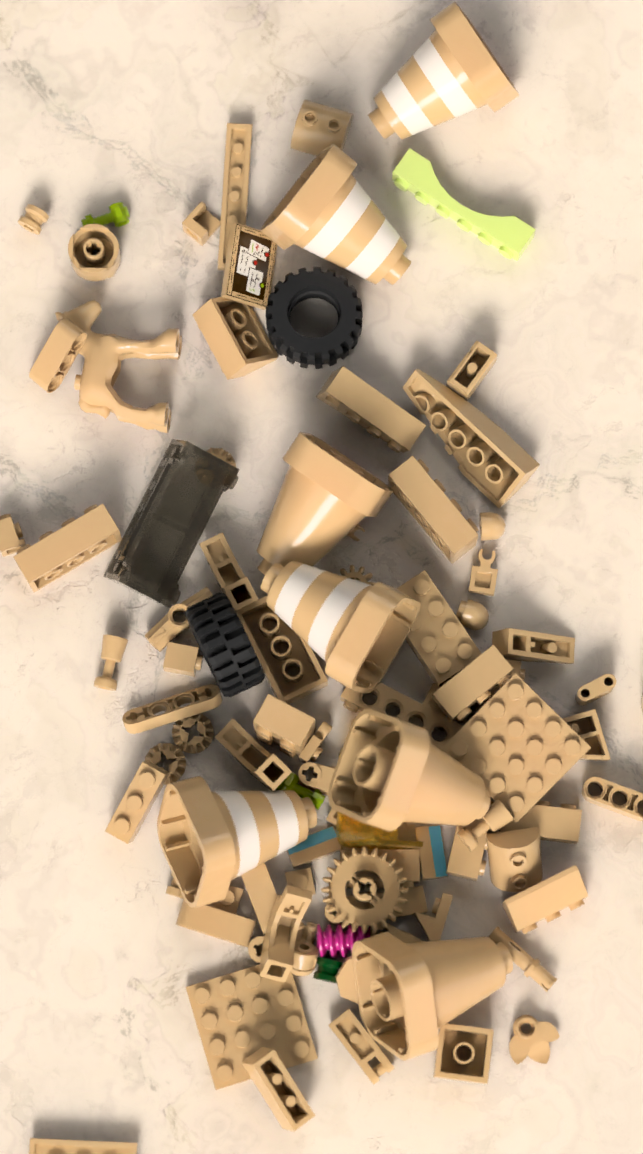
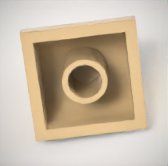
[291,100,353,156]
[486,827,543,892]

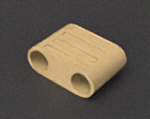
[575,674,616,706]

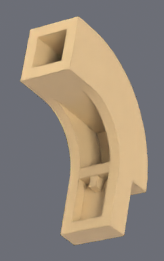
[199,532,258,611]
[214,719,292,791]
[260,885,312,982]

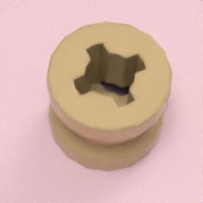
[18,204,49,235]
[248,936,264,964]

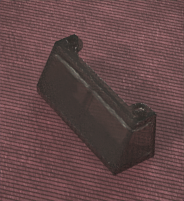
[103,439,240,608]

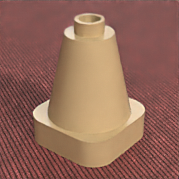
[257,432,394,575]
[328,708,491,831]
[352,932,513,1061]

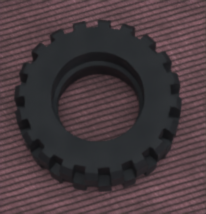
[265,267,363,369]
[185,593,265,697]

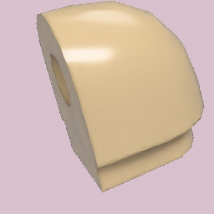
[479,512,506,541]
[456,599,489,630]

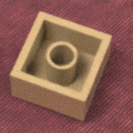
[433,1023,494,1084]

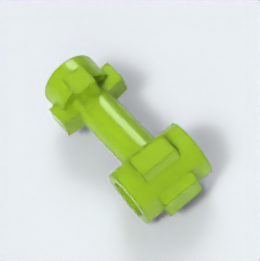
[81,202,130,227]
[276,772,326,810]

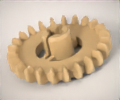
[321,846,408,934]

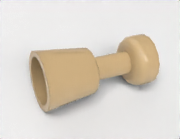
[93,635,128,691]
[457,799,514,852]

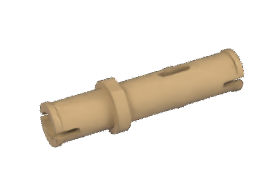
[488,926,558,992]

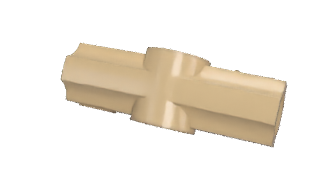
[144,587,213,652]

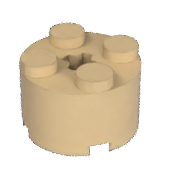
[68,224,121,281]

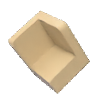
[182,201,221,246]

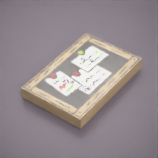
[221,223,277,310]

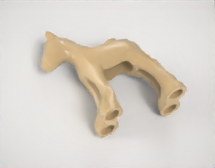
[55,300,182,433]

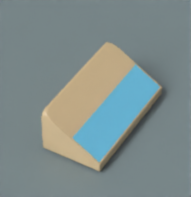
[415,825,448,881]
[287,826,343,869]

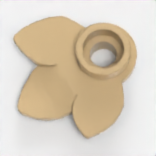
[509,1015,560,1064]

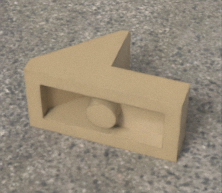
[414,893,453,941]

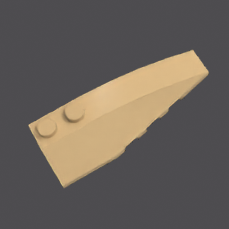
[402,368,540,508]

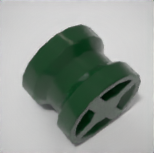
[313,957,343,984]

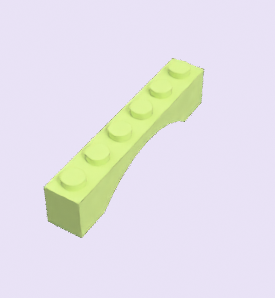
[392,148,536,261]

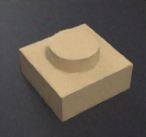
[285,868,316,895]

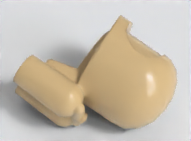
[290,921,318,976]

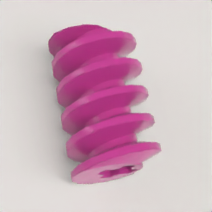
[317,924,370,958]

